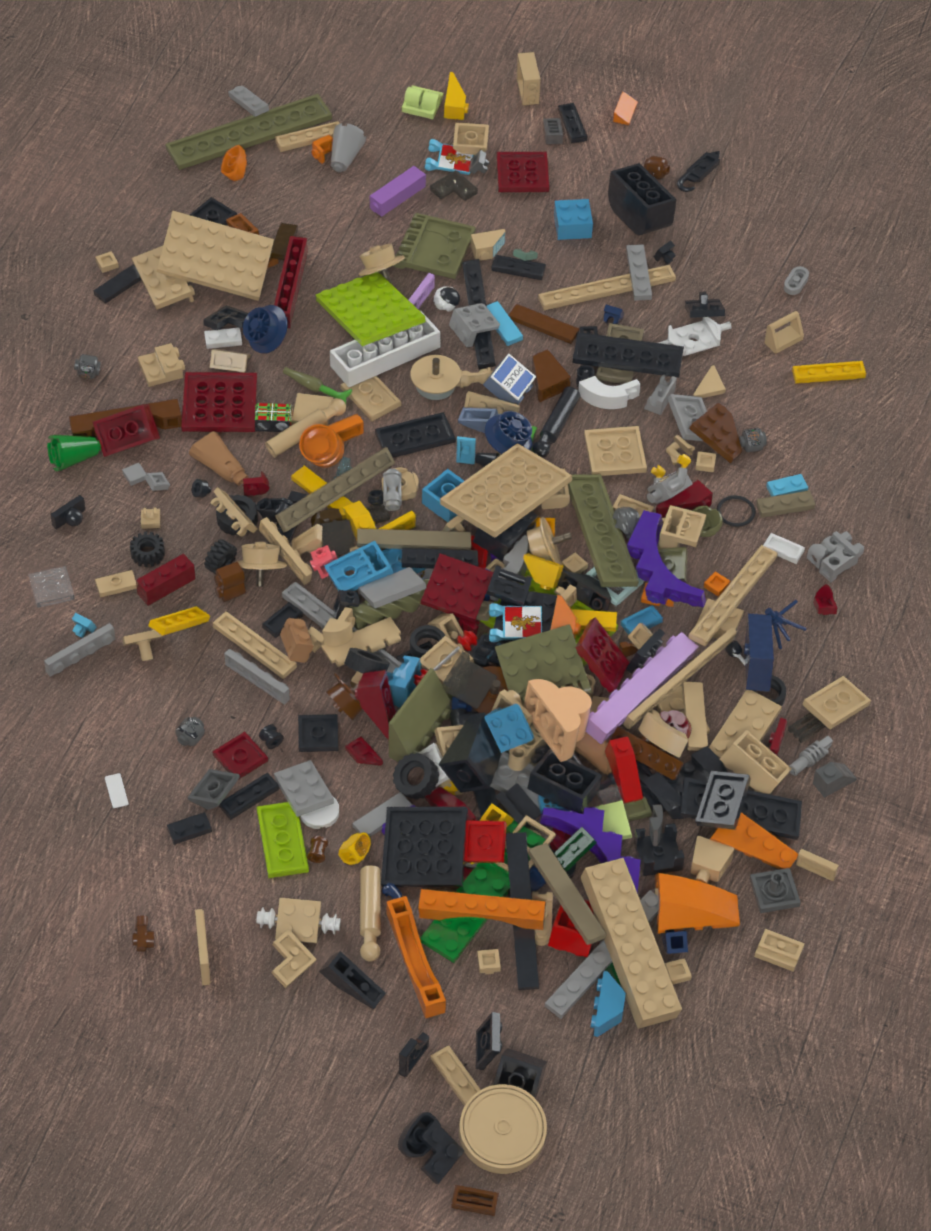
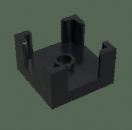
[634,823,685,876]

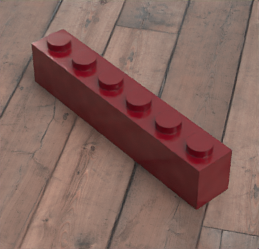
[274,236,308,329]

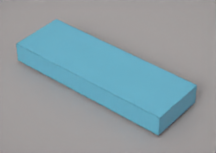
[487,301,523,346]

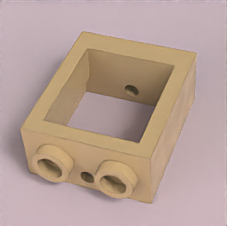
[516,52,540,105]

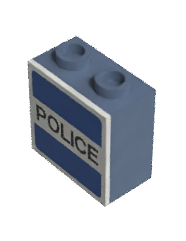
[483,354,536,405]

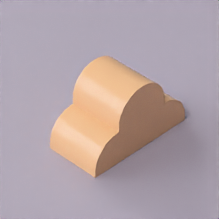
[523,679,592,762]

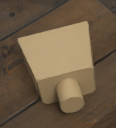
[691,836,734,884]

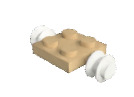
[256,898,341,944]

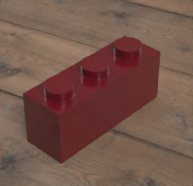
[136,553,196,606]

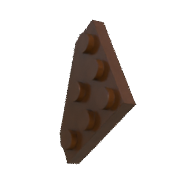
[689,403,742,464]

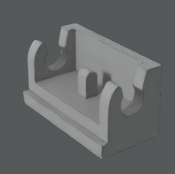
[644,375,677,415]

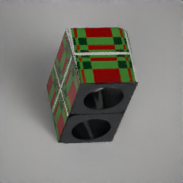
[255,403,293,432]

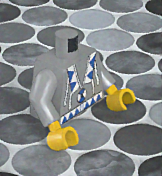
[647,454,693,504]

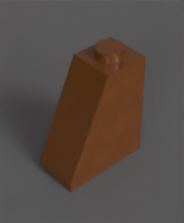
[532,349,571,402]

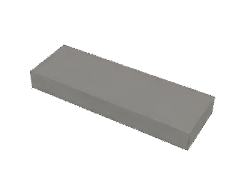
[352,792,412,837]

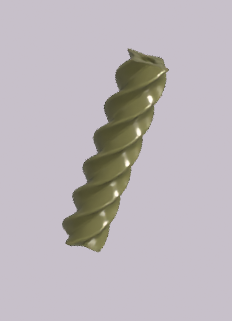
[349,579,429,630]

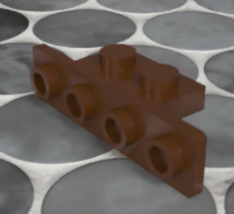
[611,727,683,780]

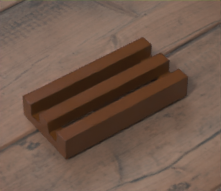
[451,1185,499,1216]

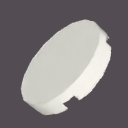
[300,797,339,829]

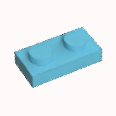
[766,474,808,497]

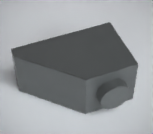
[813,762,857,798]

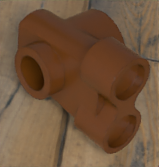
[132,915,154,952]

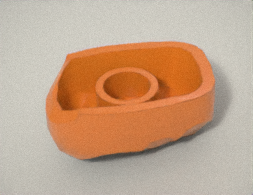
[221,145,247,181]

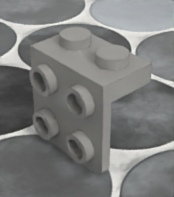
[449,303,500,348]

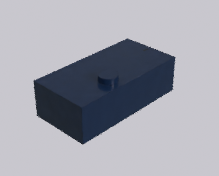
[744,613,774,692]

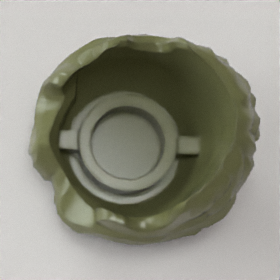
[692,506,723,537]

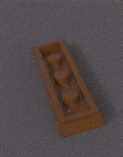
[508,304,579,344]

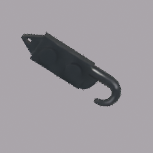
[677,151,720,192]

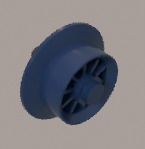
[243,305,287,354]
[484,411,532,454]

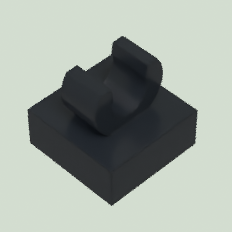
[653,240,676,264]

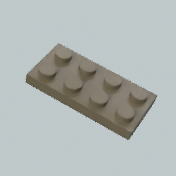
[596,323,644,384]

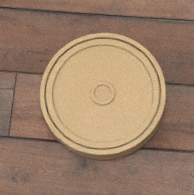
[459,1084,547,1174]

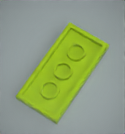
[256,802,309,878]

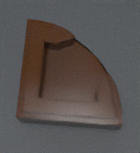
[619,641,638,657]

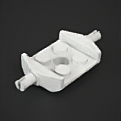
[657,317,731,356]

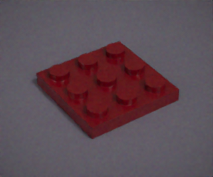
[496,151,549,192]
[420,554,493,623]
[575,617,629,693]

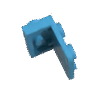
[484,704,534,753]

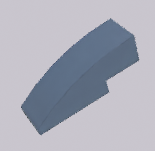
[458,407,501,433]

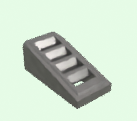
[543,118,563,144]

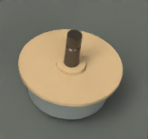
[411,355,461,400]

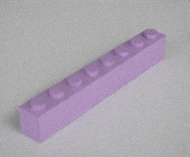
[586,632,699,744]

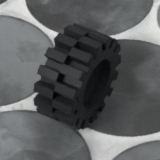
[130,531,165,567]
[204,539,237,574]

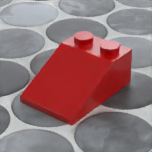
[548,900,595,957]

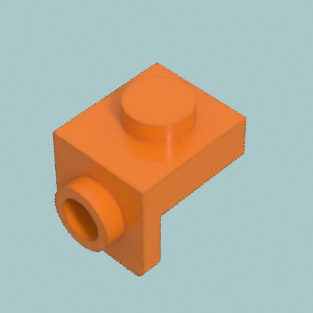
[311,135,333,164]

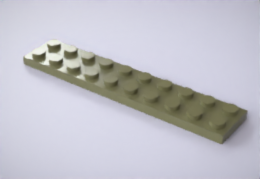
[165,94,332,170]

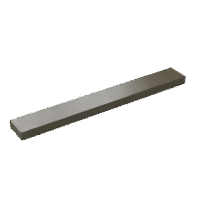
[275,447,395,532]

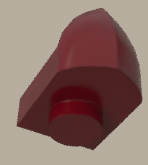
[243,471,270,496]
[813,584,838,615]

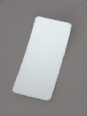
[105,773,129,808]

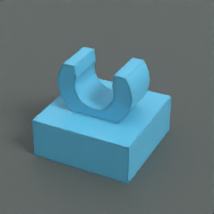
[72,613,96,638]

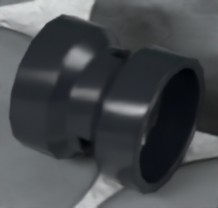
[576,365,595,388]

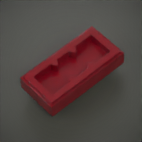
[769,718,787,756]

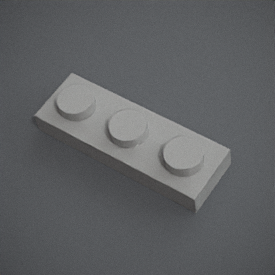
[228,85,269,117]

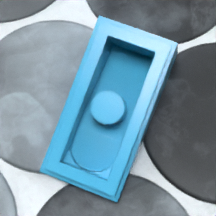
[456,436,476,464]

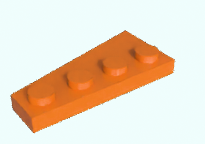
[710,813,798,869]

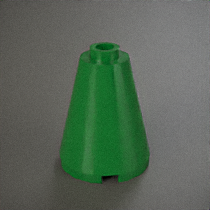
[47,435,101,472]

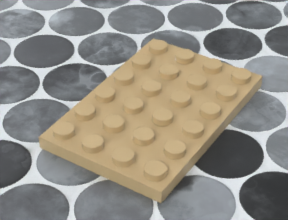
[156,211,274,301]
[440,443,572,537]

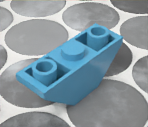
[590,971,626,1037]

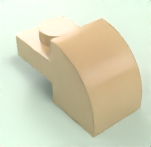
[322,607,355,646]

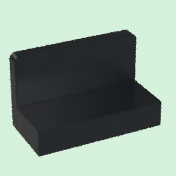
[496,783,541,827]

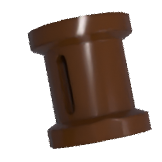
[307,836,328,863]

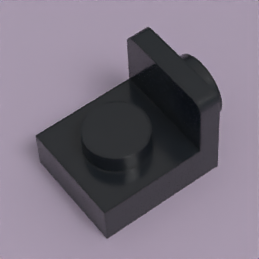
[333,590,360,619]

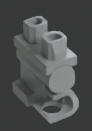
[807,531,864,582]

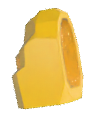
[338,832,371,865]

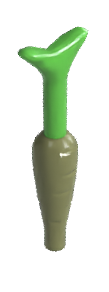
[283,367,352,404]

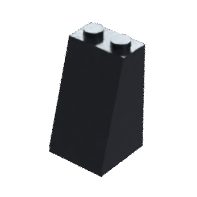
[438,712,502,793]

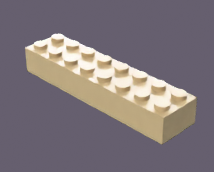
[580,858,682,1029]

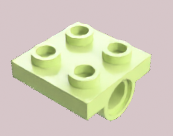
[402,85,443,119]

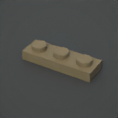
[756,490,815,518]

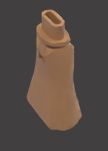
[189,431,249,486]
[574,732,612,775]

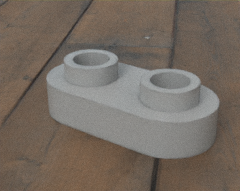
[784,266,809,295]

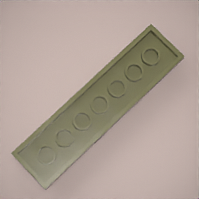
[568,474,639,587]

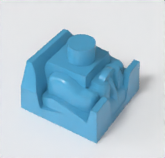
[387,656,422,708]

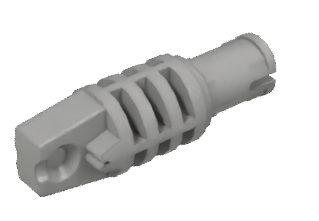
[789,736,833,776]

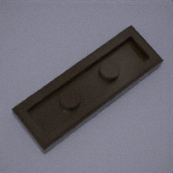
[270,223,298,260]

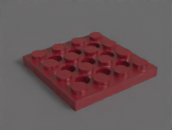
[181,372,257,432]

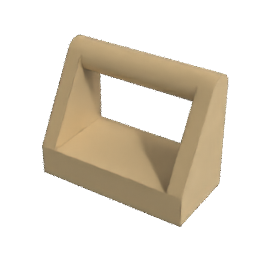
[765,311,804,354]

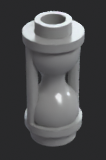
[383,469,402,511]

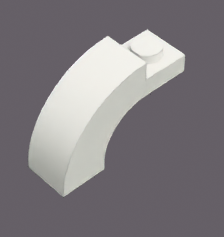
[578,376,640,409]

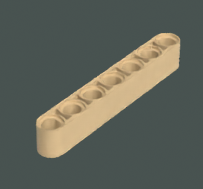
[508,674,595,771]

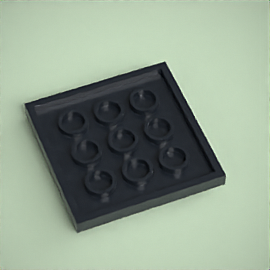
[381,807,468,887]

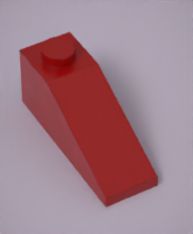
[605,737,643,804]

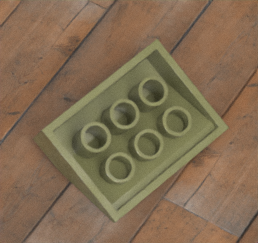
[389,668,452,762]

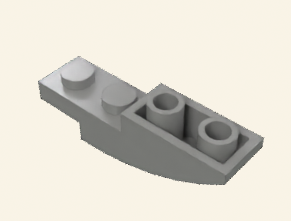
[490,535,529,602]

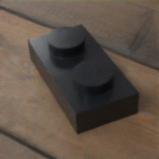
[167,812,212,845]

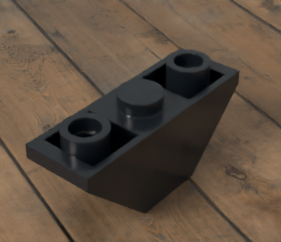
[557,571,612,612]

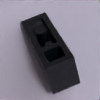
[319,951,386,1009]

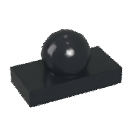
[50,495,86,530]

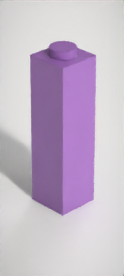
[370,166,426,217]

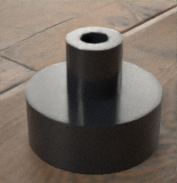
[191,479,211,498]

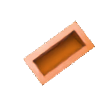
[327,414,364,442]

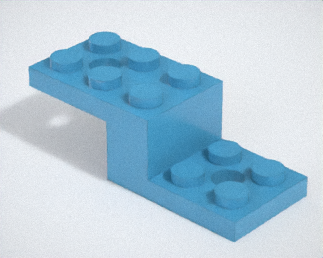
[324,541,426,592]

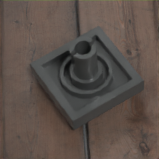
[749,868,801,913]

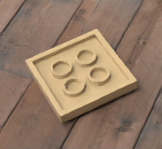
[584,426,647,476]

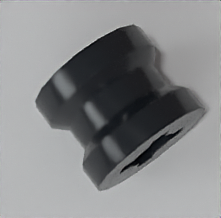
[259,724,284,749]

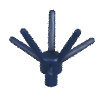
[765,600,807,650]

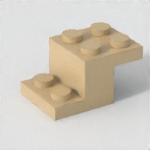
[658,505,706,549]

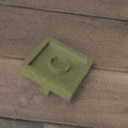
[647,547,688,582]

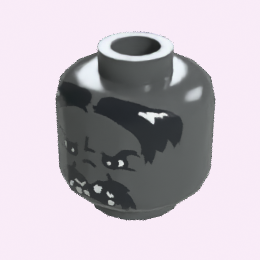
[175,717,205,746]

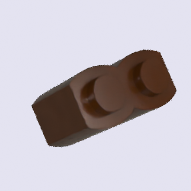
[214,562,246,602]

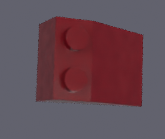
[92,404,160,457]
[355,670,396,740]

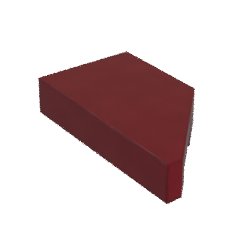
[345,736,383,766]

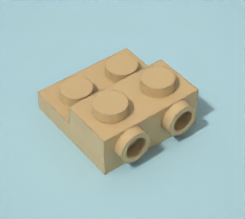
[138,343,185,387]

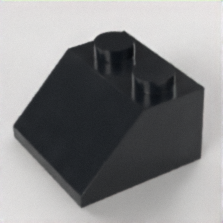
[493,1048,548,1098]

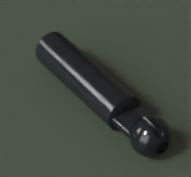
[532,387,580,458]

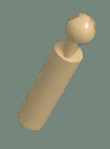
[265,398,346,458]
[360,866,381,962]

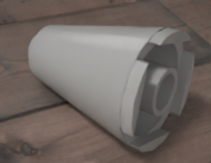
[331,123,366,172]

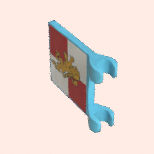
[425,139,473,175]
[489,603,542,642]

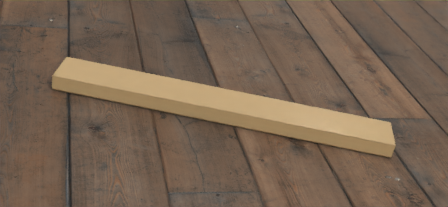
[538,265,676,310]
[688,545,778,646]
[623,627,737,729]

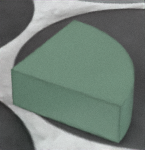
[513,249,538,261]

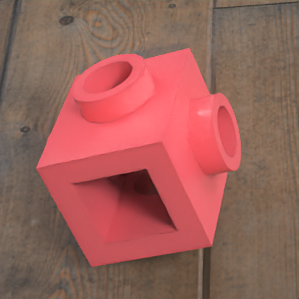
[310,545,338,579]

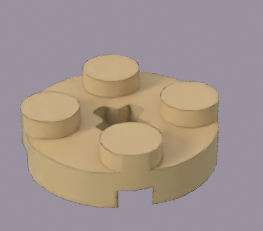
[382,467,419,501]

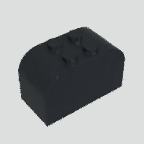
[608,163,677,236]

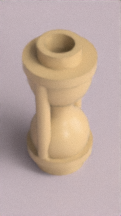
[456,367,493,388]

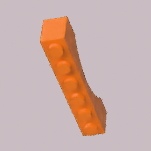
[418,889,546,930]
[387,896,446,1019]

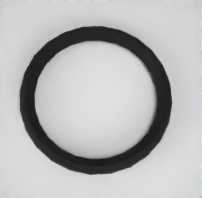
[716,495,756,527]

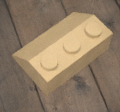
[719,730,792,794]

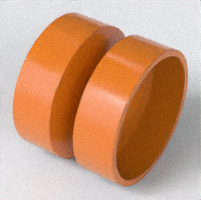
[299,424,344,468]

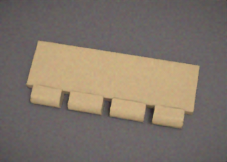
[321,617,401,667]

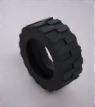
[216,495,258,536]
[344,648,390,674]
[393,753,439,800]

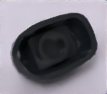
[398,1112,441,1158]

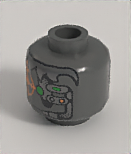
[74,354,101,379]
[739,428,767,453]

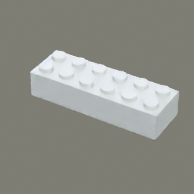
[330,311,440,387]

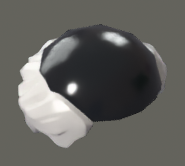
[434,287,460,312]

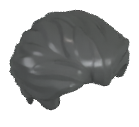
[612,507,640,539]

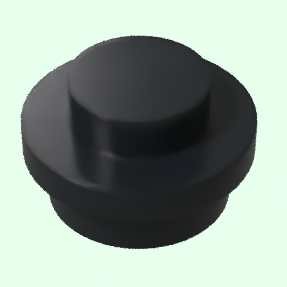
[367,490,383,506]

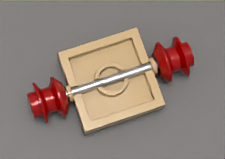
[414,630,477,687]

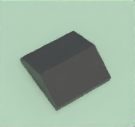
[187,769,240,810]

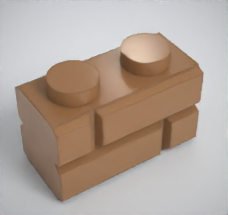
[280,618,314,663]

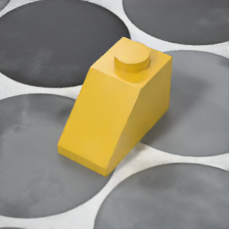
[342,501,376,541]
[523,553,564,590]

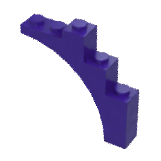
[627,510,706,608]
[540,807,641,894]

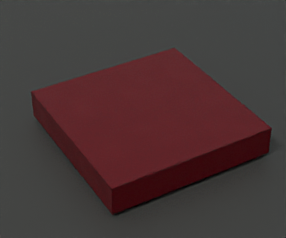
[212,732,268,780]

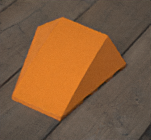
[655,873,740,934]

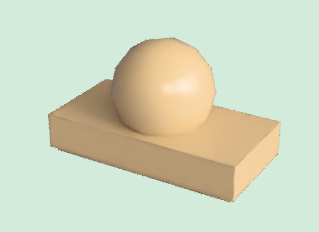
[291,524,323,555]

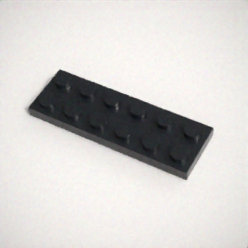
[572,332,684,378]
[679,777,802,840]

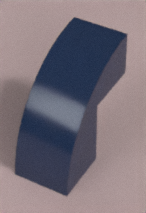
[661,929,688,954]

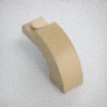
[638,709,689,758]

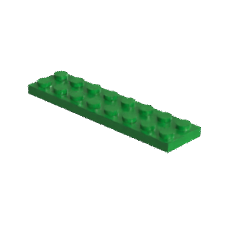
[420,820,546,963]

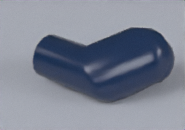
[382,883,403,900]

